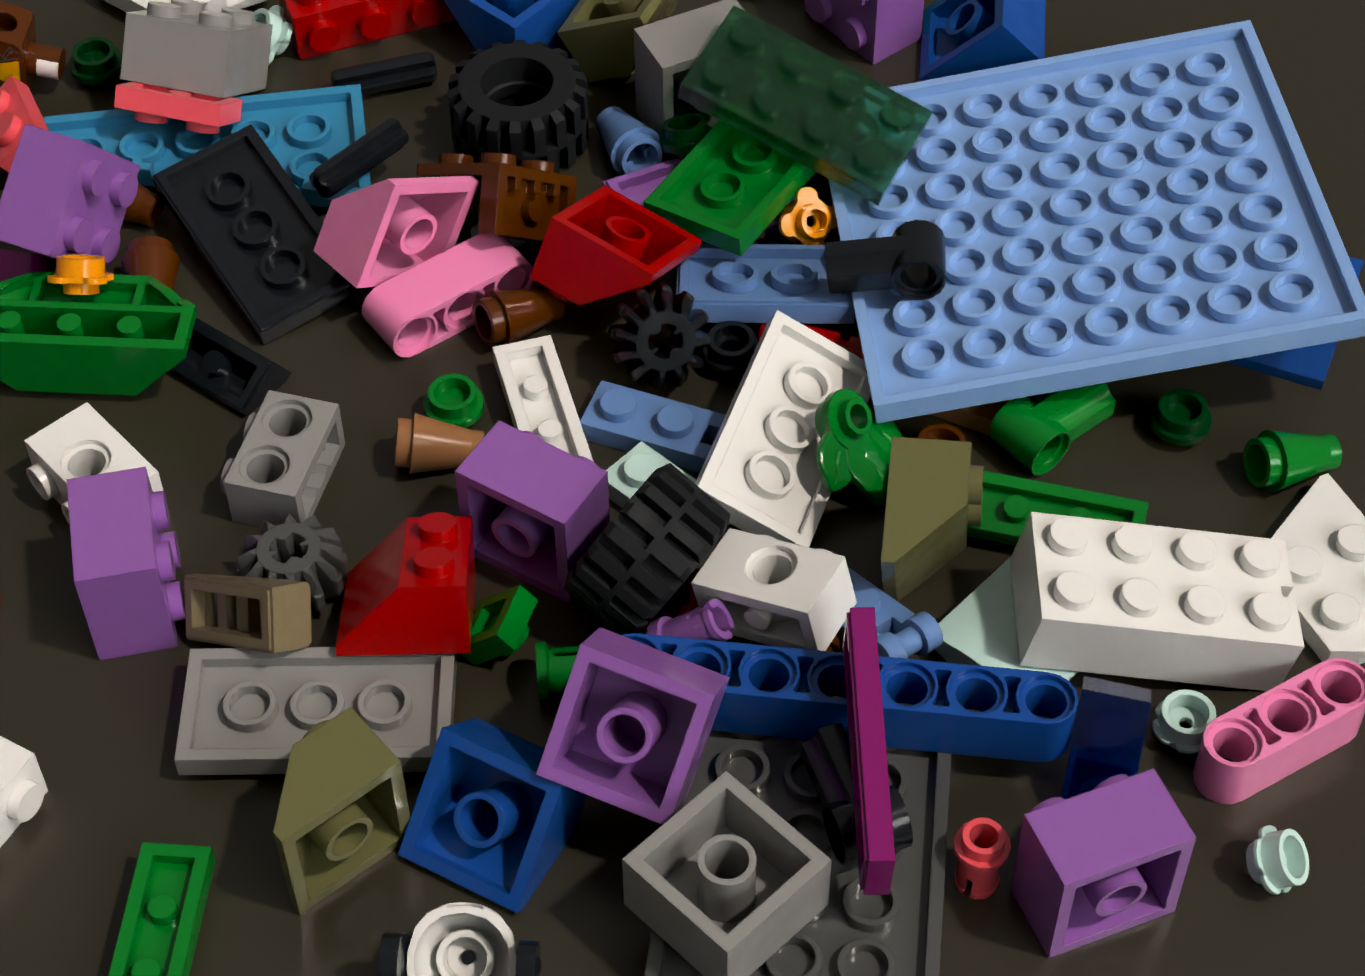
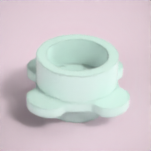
[254,5,293,65]

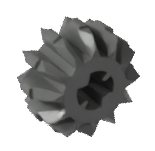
[236,512,349,616]

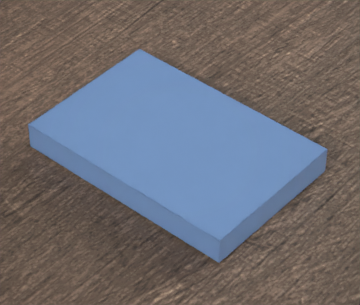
[676,244,855,324]

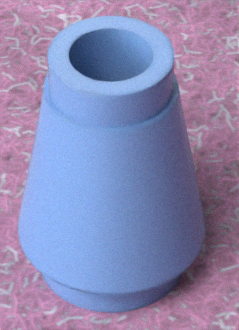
[596,106,663,175]

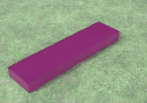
[842,607,895,895]

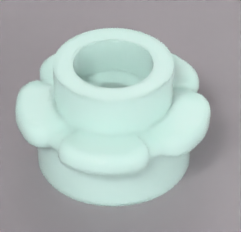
[1152,689,1216,754]
[1246,825,1309,895]

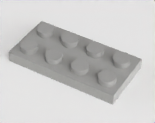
[174,647,457,775]

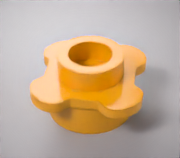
[778,187,837,245]
[47,254,114,295]

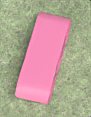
[362,234,535,357]
[1193,658,1365,804]

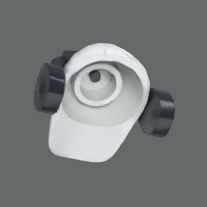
[378,902,542,976]

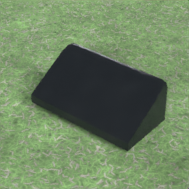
[169,318,292,416]

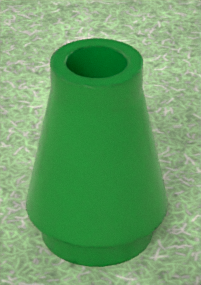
[1243,430,1342,492]

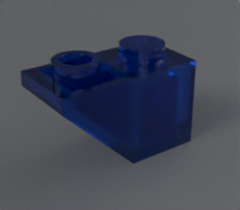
[1061,676,1152,799]

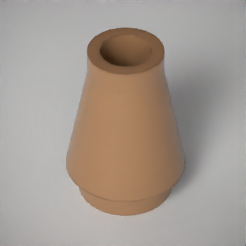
[394,413,484,474]

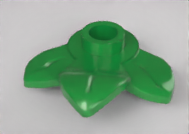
[815,388,902,507]

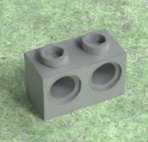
[220,390,345,528]

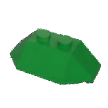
[0,271,197,396]

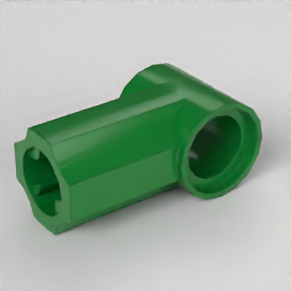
[989,383,1116,476]

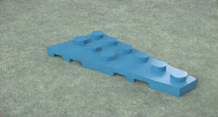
[43,84,371,208]

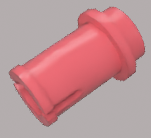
[954,817,1011,900]

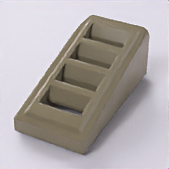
[184,573,312,654]

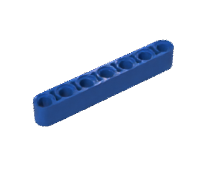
[622,633,1079,762]

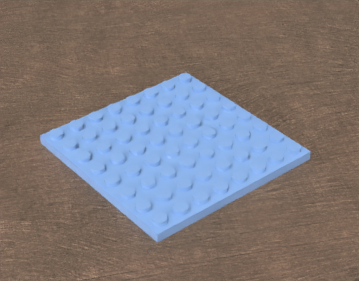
[825,20,1365,424]

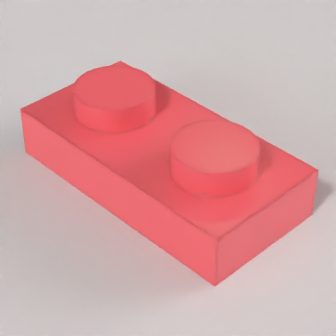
[0,75,49,172]
[114,82,243,134]

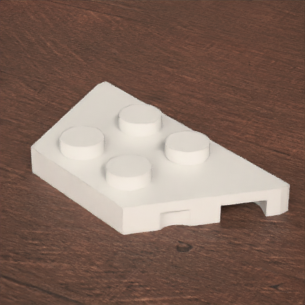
[1271,473,1365,665]

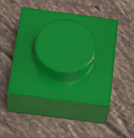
[460,584,538,666]

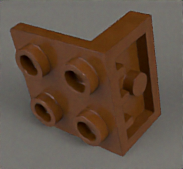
[417,153,577,243]

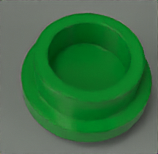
[423,373,484,428]

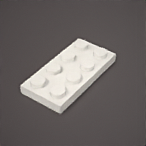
[695,310,871,547]

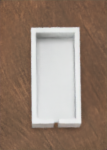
[1010,512,1305,691]

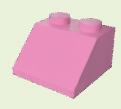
[313,175,480,288]

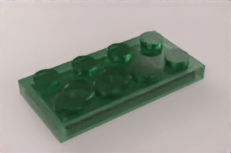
[677,6,933,205]

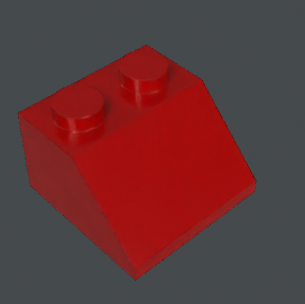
[530,185,703,306]
[336,512,476,656]

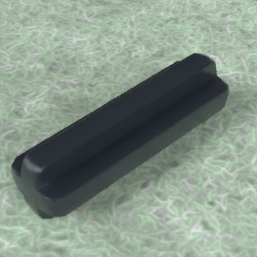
[331,51,437,96]
[309,118,409,198]

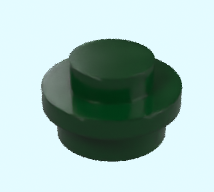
[69,37,122,86]
[659,113,713,160]
[1149,388,1212,446]

